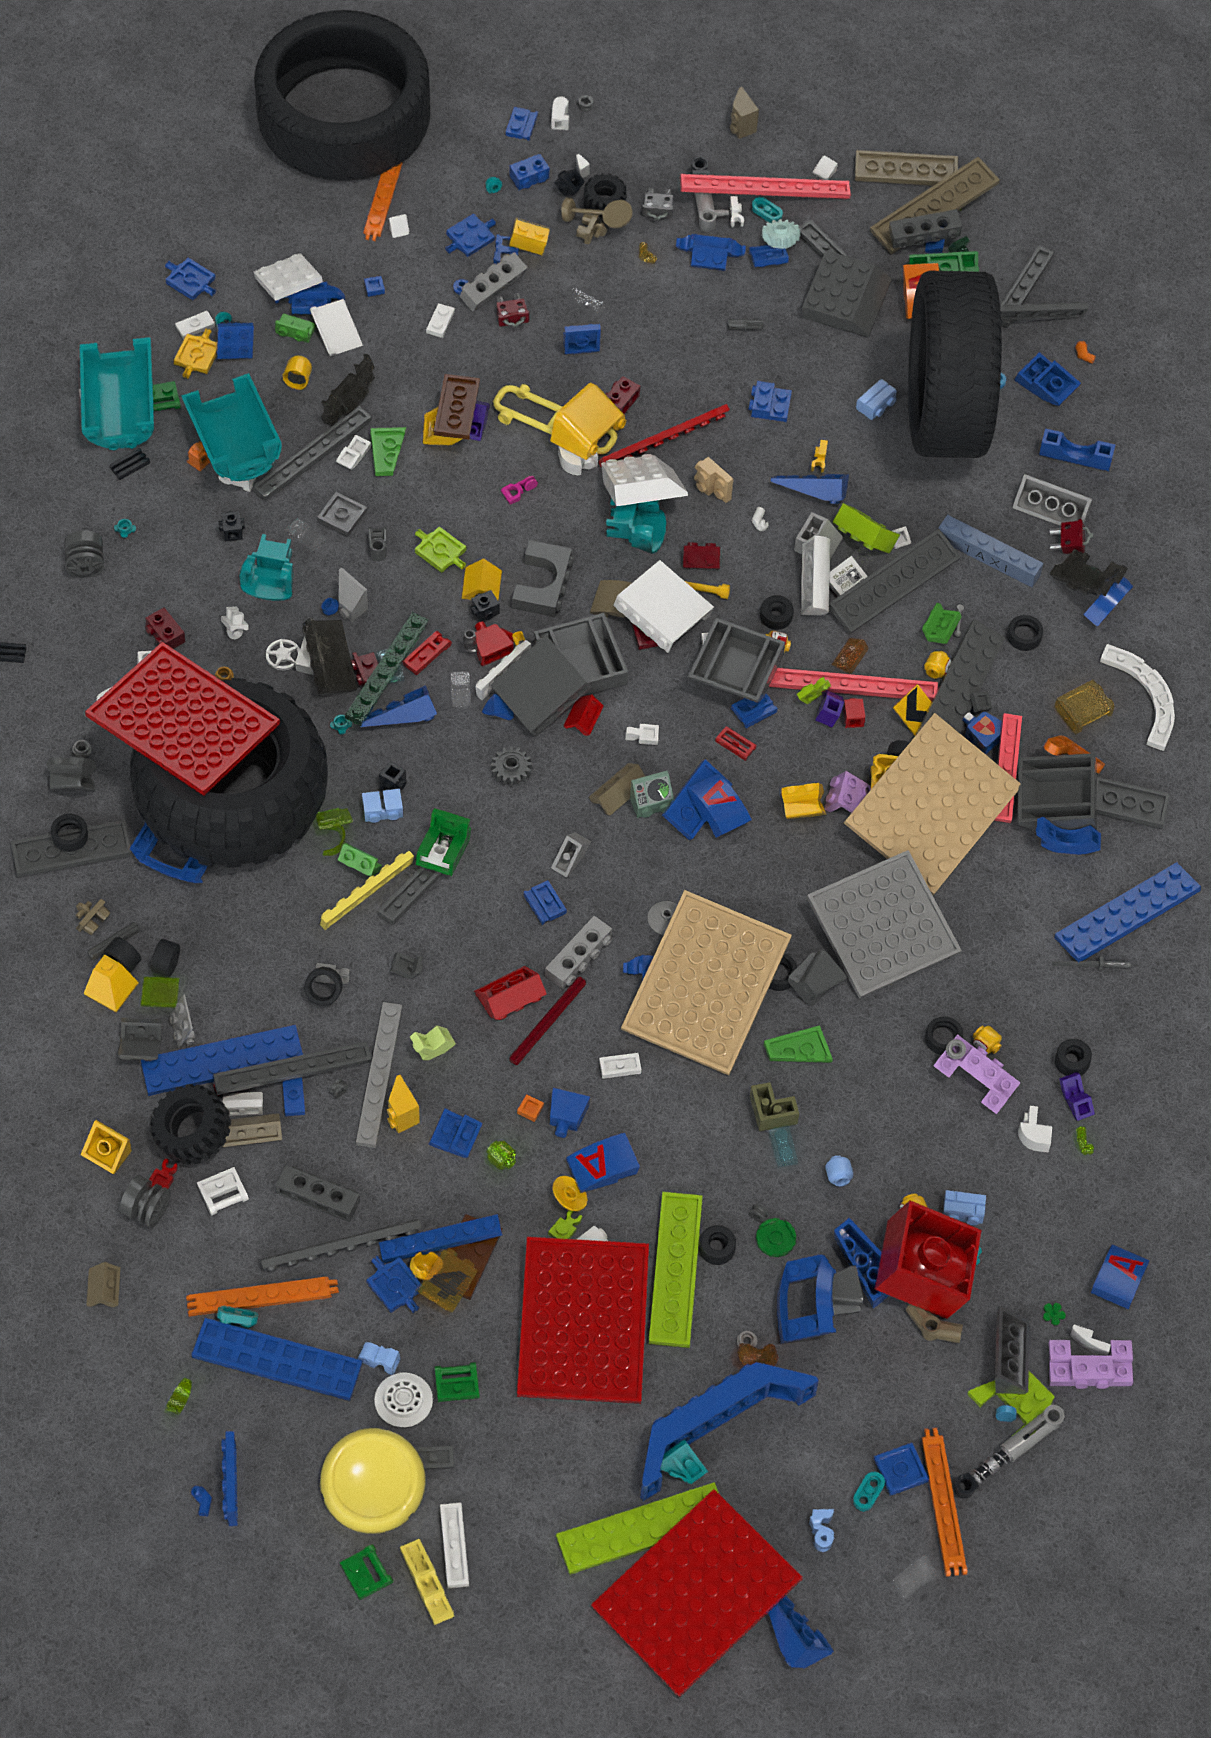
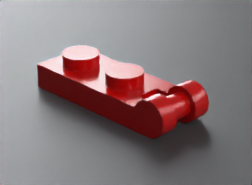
[403,631,452,676]

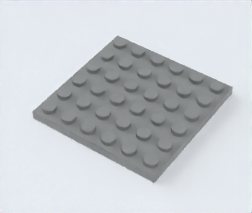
[806,850,962,999]

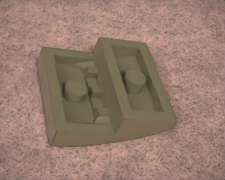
[590,580,632,618]

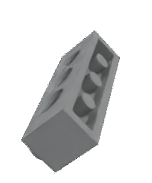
[459,252,528,312]
[545,916,613,990]

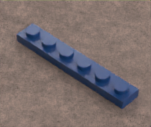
[379,1214,502,1264]

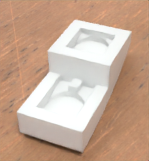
[336,435,372,470]
[1070,1325,1111,1356]

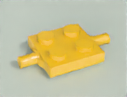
[174,328,217,379]

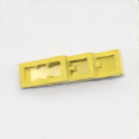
[400,1539,454,1625]

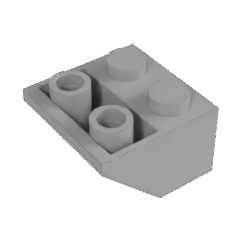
[794,513,843,559]

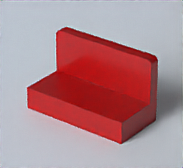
[563,694,604,736]

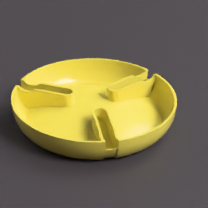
[320,1428,425,1533]

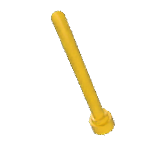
[685,581,730,599]

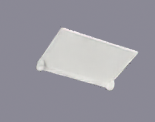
[310,299,363,356]

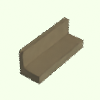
[589,763,645,816]
[222,1114,282,1147]

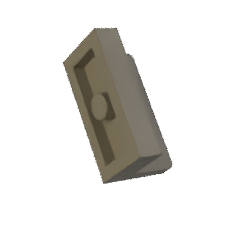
[87,1262,120,1307]

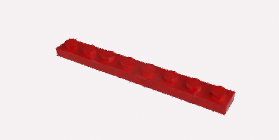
[598,404,730,467]

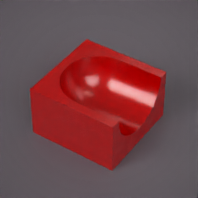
[875,1200,982,1319]

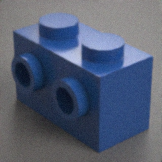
[509,154,550,190]

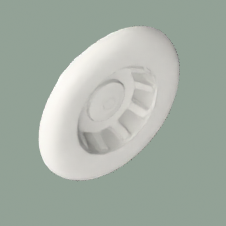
[375,1373,433,1427]

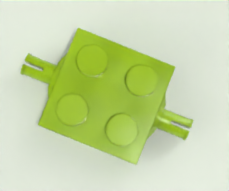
[415,527,466,573]

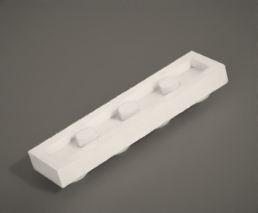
[476,640,531,700]
[440,1503,469,1588]

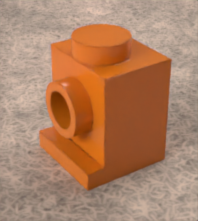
[187,441,210,471]

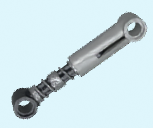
[954,1405,1064,1499]

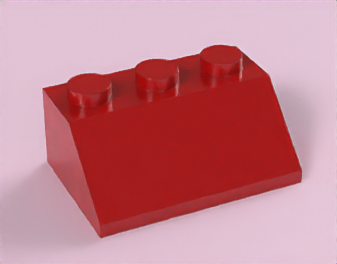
[474,966,547,1020]

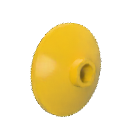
[553,1176,588,1211]

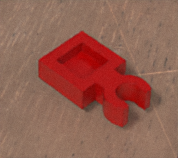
[149,1158,178,1189]

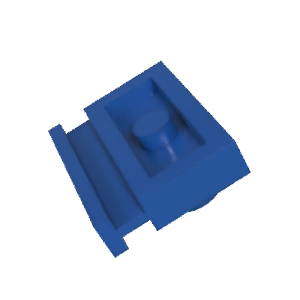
[506,107,538,141]
[749,245,789,267]
[731,694,778,728]
[524,880,567,925]

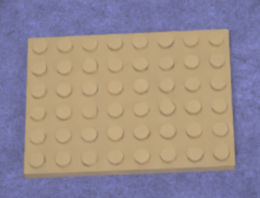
[844,713,1021,895]
[621,890,792,1076]

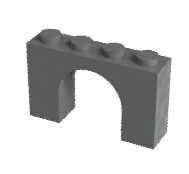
[512,540,574,617]

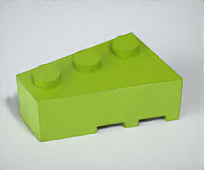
[833,503,900,553]

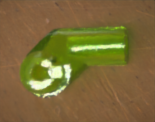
[1076,1126,1094,1155]

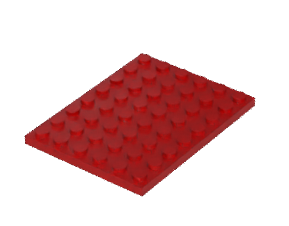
[85,642,280,796]
[517,1237,649,1404]
[591,1489,803,1698]

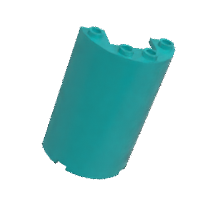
[80,337,154,450]
[181,373,282,481]

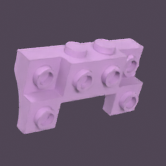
[934,1034,1020,1114]
[1048,1340,1133,1389]

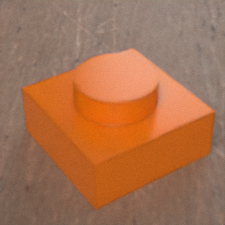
[517,1094,544,1122]

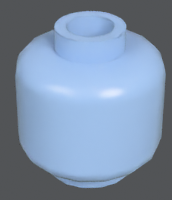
[825,1155,853,1187]

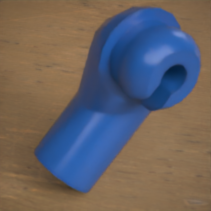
[191,1485,212,1517]

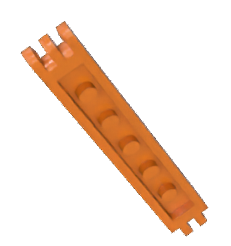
[364,162,403,241]
[186,1277,339,1317]
[921,1428,967,1577]

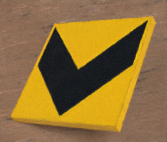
[893,684,932,736]

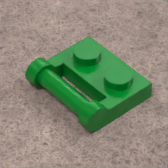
[153,381,181,411]
[434,1362,479,1402]
[340,1544,393,1600]

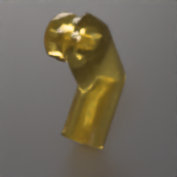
[639,242,657,264]

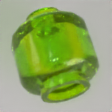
[486,1140,516,1170]

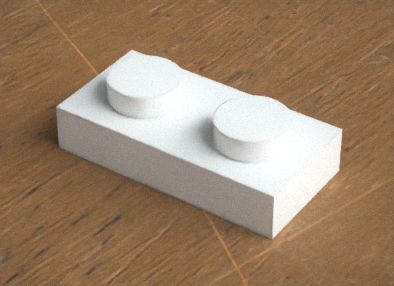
[426,303,455,338]
[599,1053,641,1079]

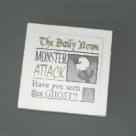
[829,556,868,597]

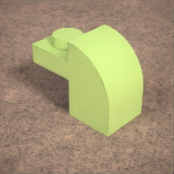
[410,1026,456,1060]

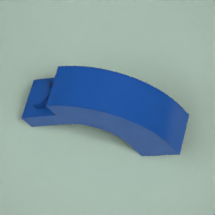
[1084,574,1133,627]
[1036,817,1101,855]

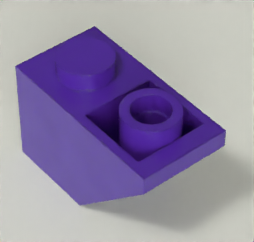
[470,401,490,441]
[815,690,844,727]

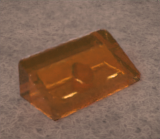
[832,638,869,674]

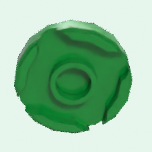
[756,1218,797,1257]

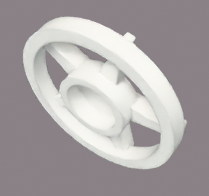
[266,639,300,670]

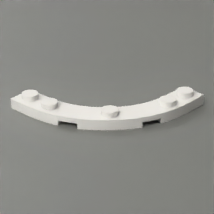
[1100,644,1175,751]

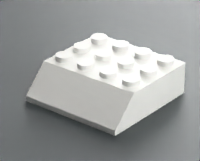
[602,454,688,506]

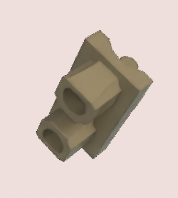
[577,213,607,245]
[76,899,110,935]

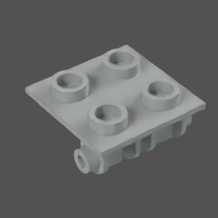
[170,995,196,1049]

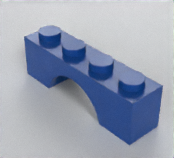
[1039,428,1115,471]

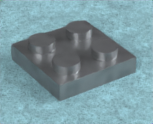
[317,492,367,536]

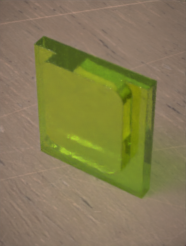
[315,808,353,830]
[141,976,180,1008]

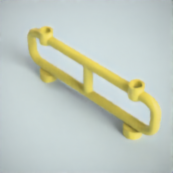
[493,384,617,455]

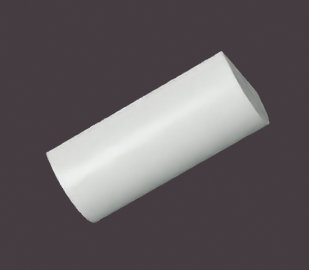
[801,535,830,615]

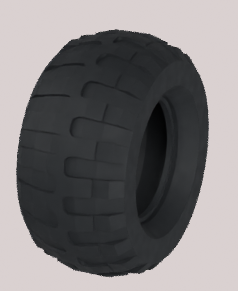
[130,678,328,868]

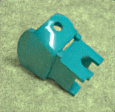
[606,498,666,554]
[239,534,294,601]

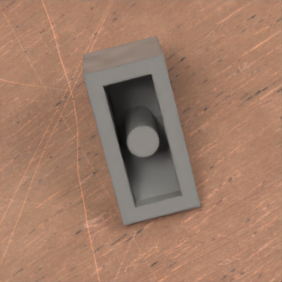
[551,832,591,878]

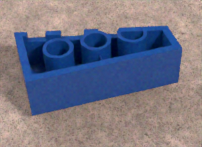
[834,1218,889,1309]

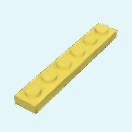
[320,851,414,930]

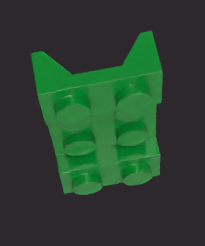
[908,251,979,272]

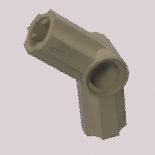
[906,1304,963,1343]

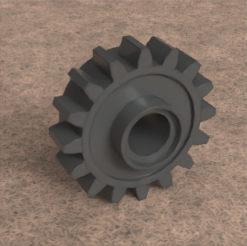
[491,746,532,786]

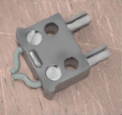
[642,188,673,220]

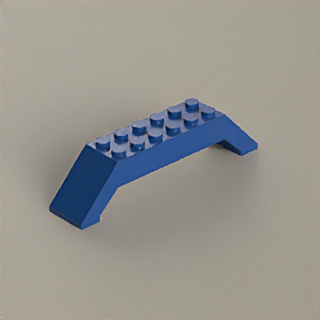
[641,1362,819,1501]

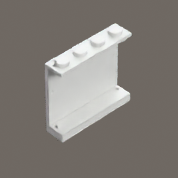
[613,560,714,653]

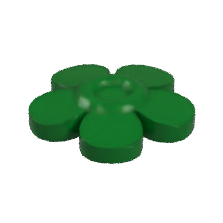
[1043,1303,1066,1326]

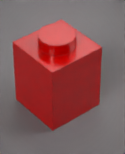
[843,698,865,728]

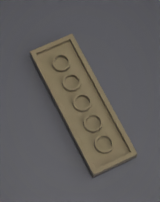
[855,150,958,186]

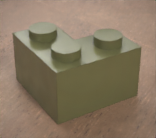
[750,1082,799,1131]

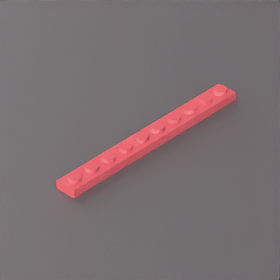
[680,174,851,199]
[769,668,938,701]

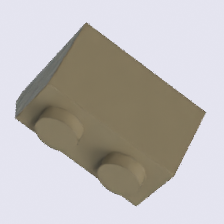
[730,87,759,139]

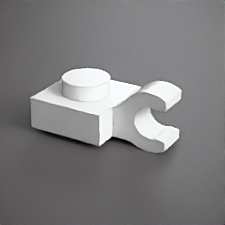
[730,196,744,227]
[625,724,659,745]

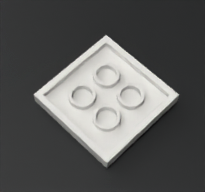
[254,253,323,301]

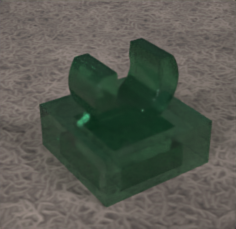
[948,236,970,253]

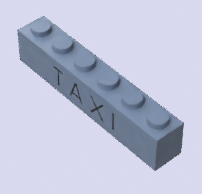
[939,515,1043,587]

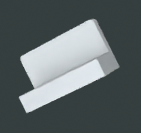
[222,1092,263,1116]

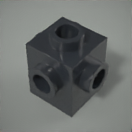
[554,169,585,196]
[218,511,245,541]
[470,590,500,622]
[379,761,407,790]

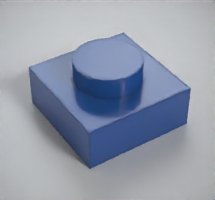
[364,276,385,297]

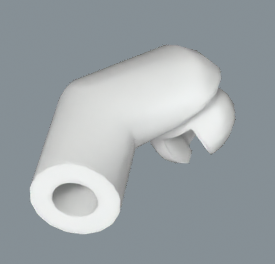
[752,507,769,531]

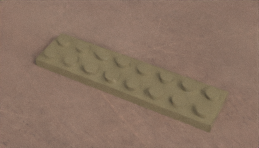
[870,157,1000,254]

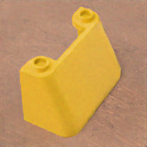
[550,382,626,460]

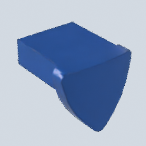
[482,694,514,720]

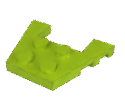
[968,1371,1055,1436]

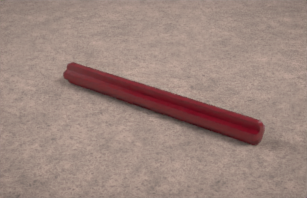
[509,976,586,1065]

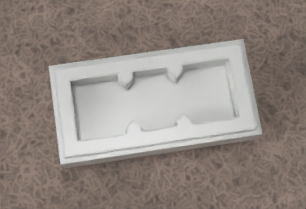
[175,311,215,340]

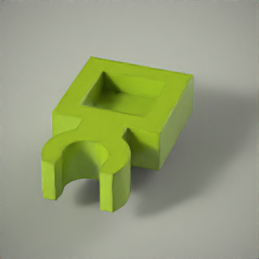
[797,677,831,704]
[548,1210,582,1239]

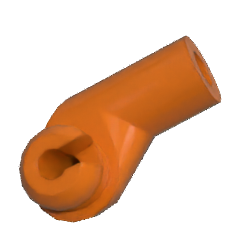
[1075,341,1096,364]

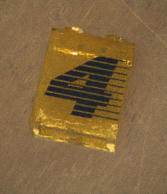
[415,1248,478,1313]

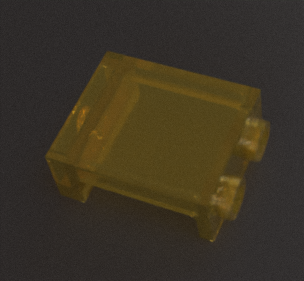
[1054,679,1115,735]

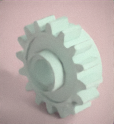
[762,219,800,248]

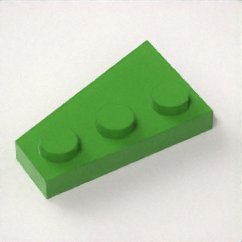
[370,427,406,476]
[764,1026,833,1063]

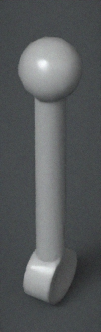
[954,604,964,637]

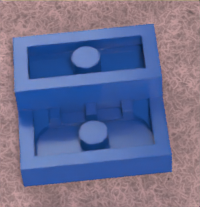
[428,1108,483,1158]

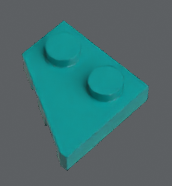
[661,1440,708,1484]

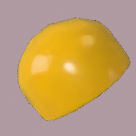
[410,1252,443,1280]

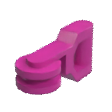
[501,476,538,505]

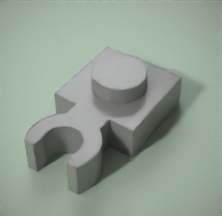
[315,963,350,984]

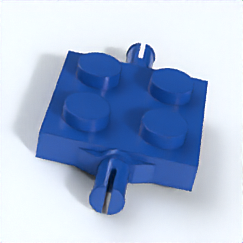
[445,214,496,257]
[165,258,216,300]
[367,1256,424,1313]

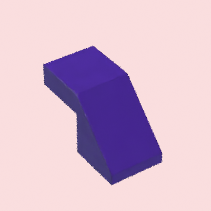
[1059,1072,1095,1121]

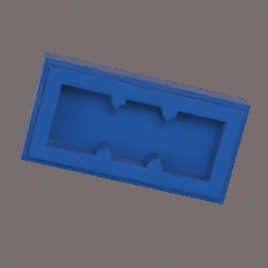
[282,1077,305,1116]

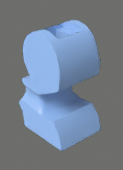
[358,1342,401,1375]
[809,1509,834,1552]

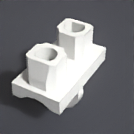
[221,607,248,639]

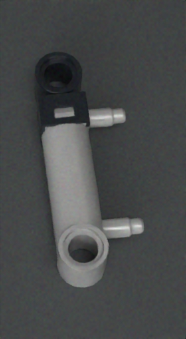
[691,157,729,232]

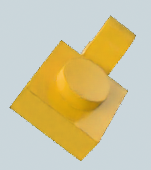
[811,440,828,473]

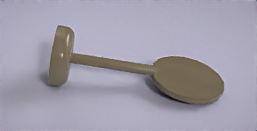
[561,198,633,228]

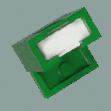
[416,808,471,876]

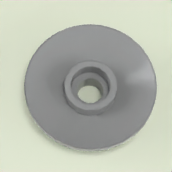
[648,901,678,935]

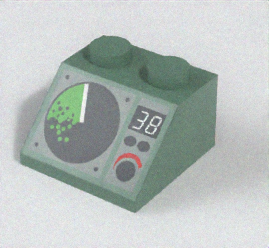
[630,771,674,818]

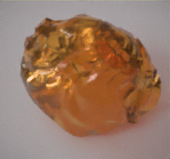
[737,1343,778,1366]

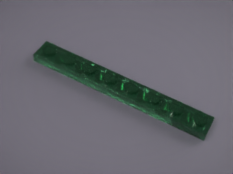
[345,612,429,726]

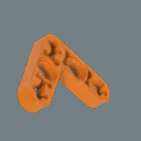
[1043,735,1105,773]

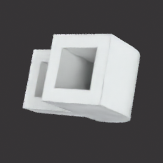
[558,446,598,475]
[1018,1106,1052,1152]

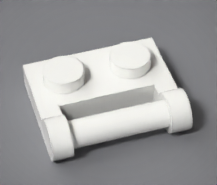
[197,1167,249,1216]

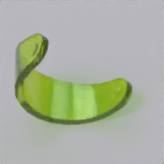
[322,823,346,856]
[165,1378,192,1415]

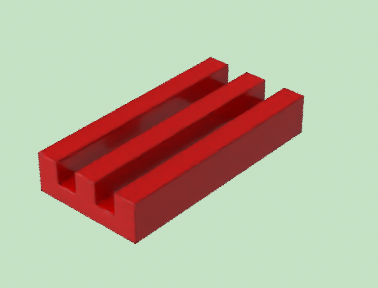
[715,726,757,761]

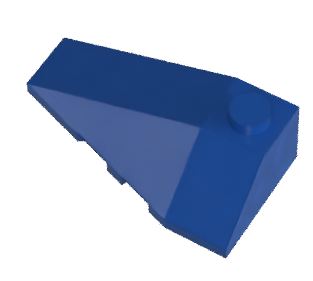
[771,474,849,504]
[358,685,437,727]
[769,1596,834,1668]

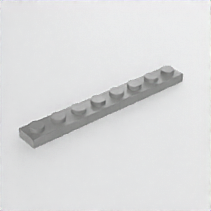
[356,1002,403,1148]

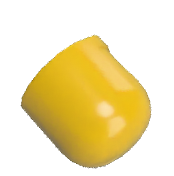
[283,355,312,390]

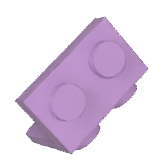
[825,771,871,813]

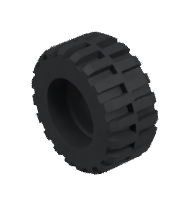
[150,1084,231,1165]

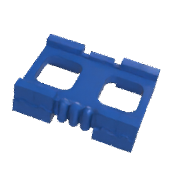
[493,234,519,264]

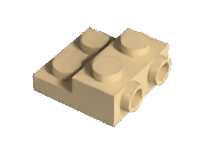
[694,457,733,503]

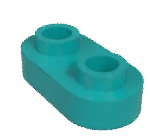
[752,197,783,223]
[217,1306,259,1327]
[853,1472,885,1511]

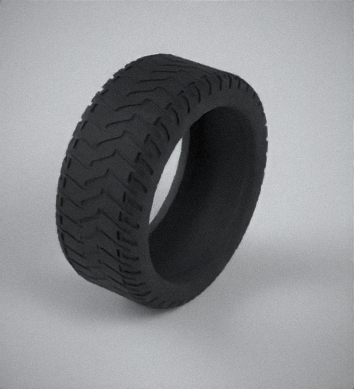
[254,10,431,181]
[908,271,1002,458]

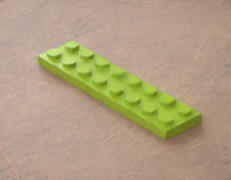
[649,1192,703,1348]
[556,1482,719,1575]

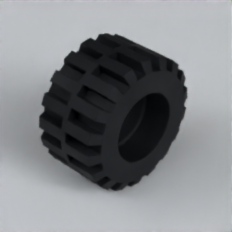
[583,173,627,220]

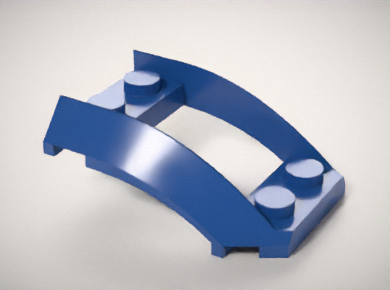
[130,822,208,883]
[777,1255,836,1344]

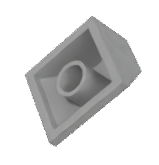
[339,567,368,622]

